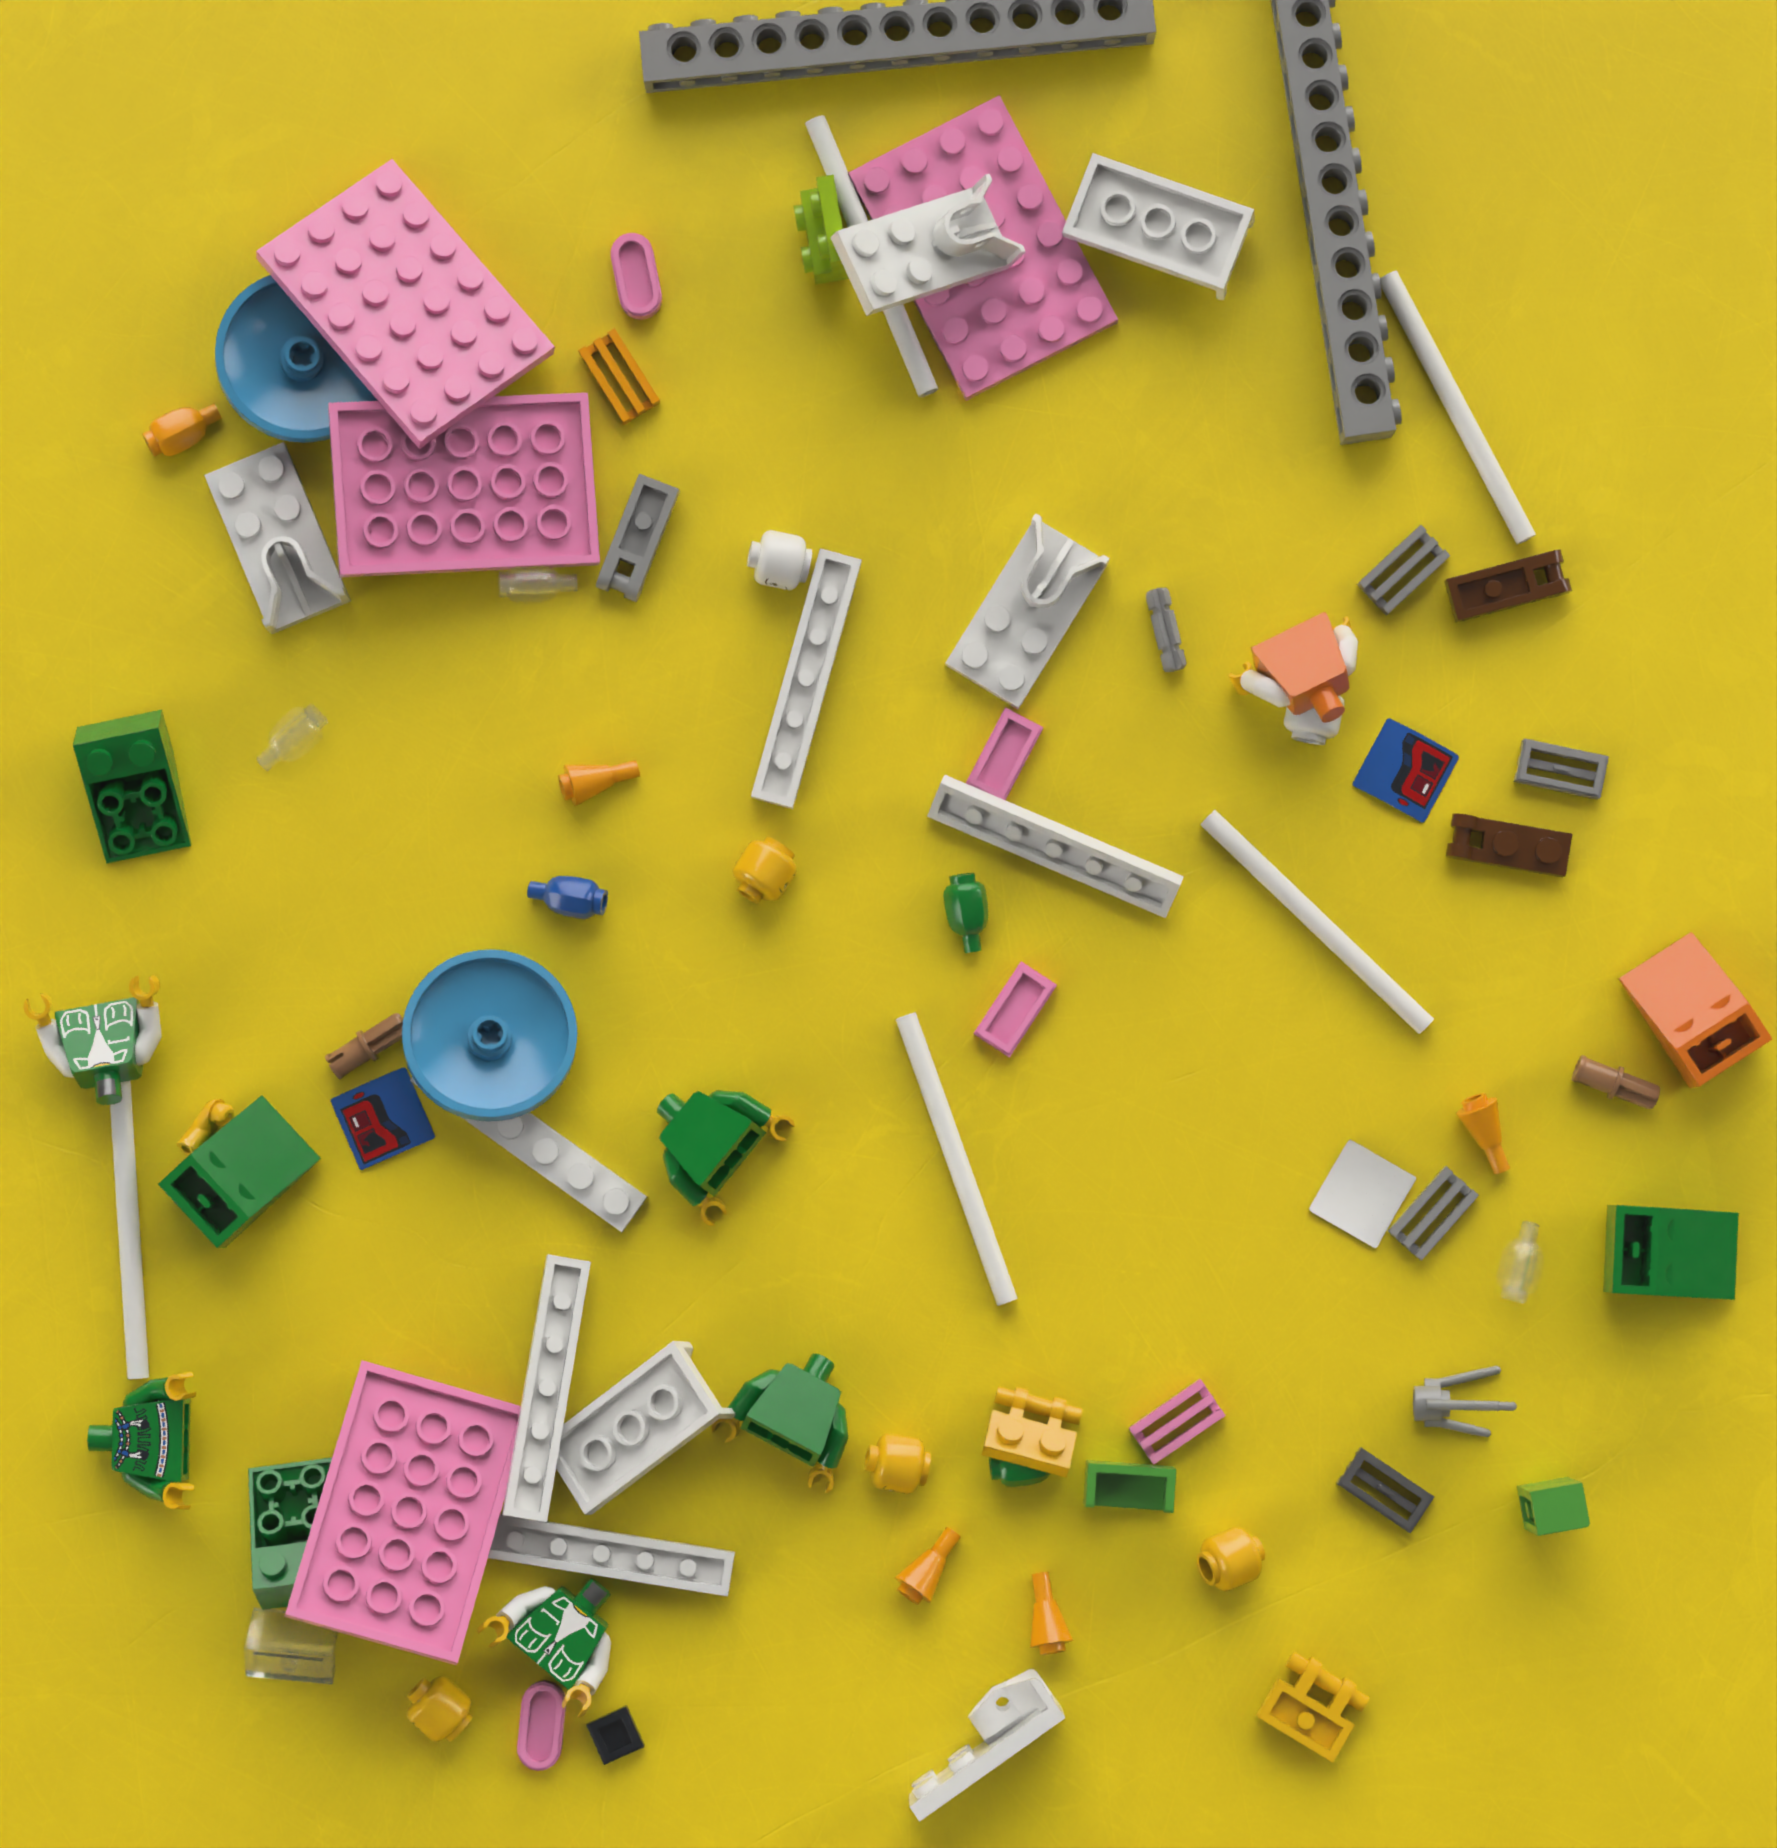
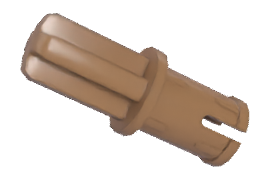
[325,1013,403,1079]
[1571,1055,1660,1109]

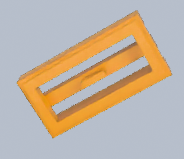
[578,328,660,425]

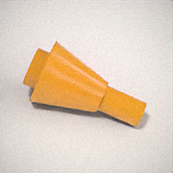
[558,760,640,807]
[1456,1093,1510,1174]
[895,1527,961,1605]
[1030,1572,1073,1655]

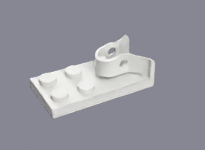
[1062,153,1255,300]
[831,174,1026,316]
[204,442,351,634]
[945,514,1110,709]
[556,1341,736,1515]
[909,1669,1065,1822]

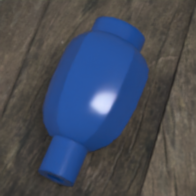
[527,876,608,919]

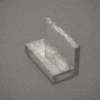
[244,1607,338,1685]

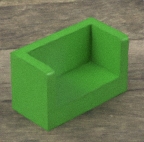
[1083,1460,1176,1513]
[1517,1477,1590,1536]

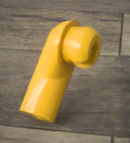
[177,1099,234,1156]

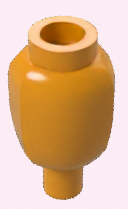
[142,404,222,457]

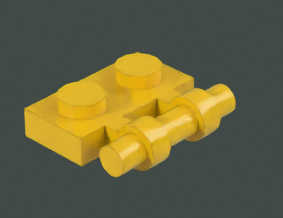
[981,1386,1083,1477]
[1256,1651,1370,1763]

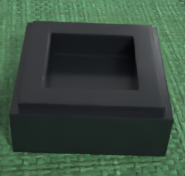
[586,1705,645,1765]

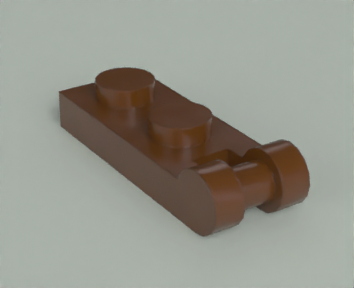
[1444,549,1572,623]
[1446,813,1572,878]

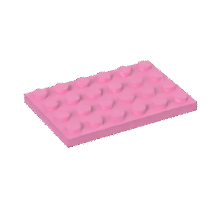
[848,95,1118,401]
[256,159,555,449]
[328,393,600,578]
[284,1360,521,1665]

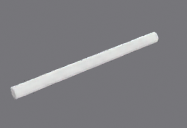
[805,115,938,397]
[1380,270,1536,545]
[1200,810,1434,1034]
[895,1012,1018,1306]
[110,1081,149,1379]

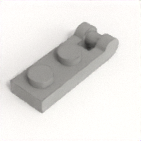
[596,474,680,602]

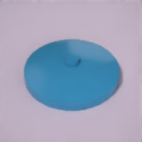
[215,275,378,443]
[402,949,577,1122]

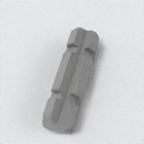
[1146,588,1186,672]

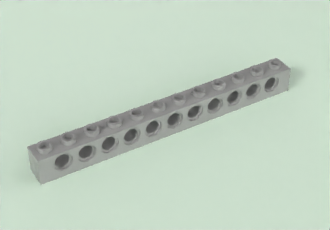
[639,0,1156,93]
[1271,0,1401,445]

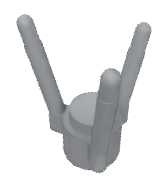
[1413,1366,1517,1437]

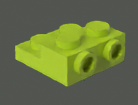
[794,175,849,285]

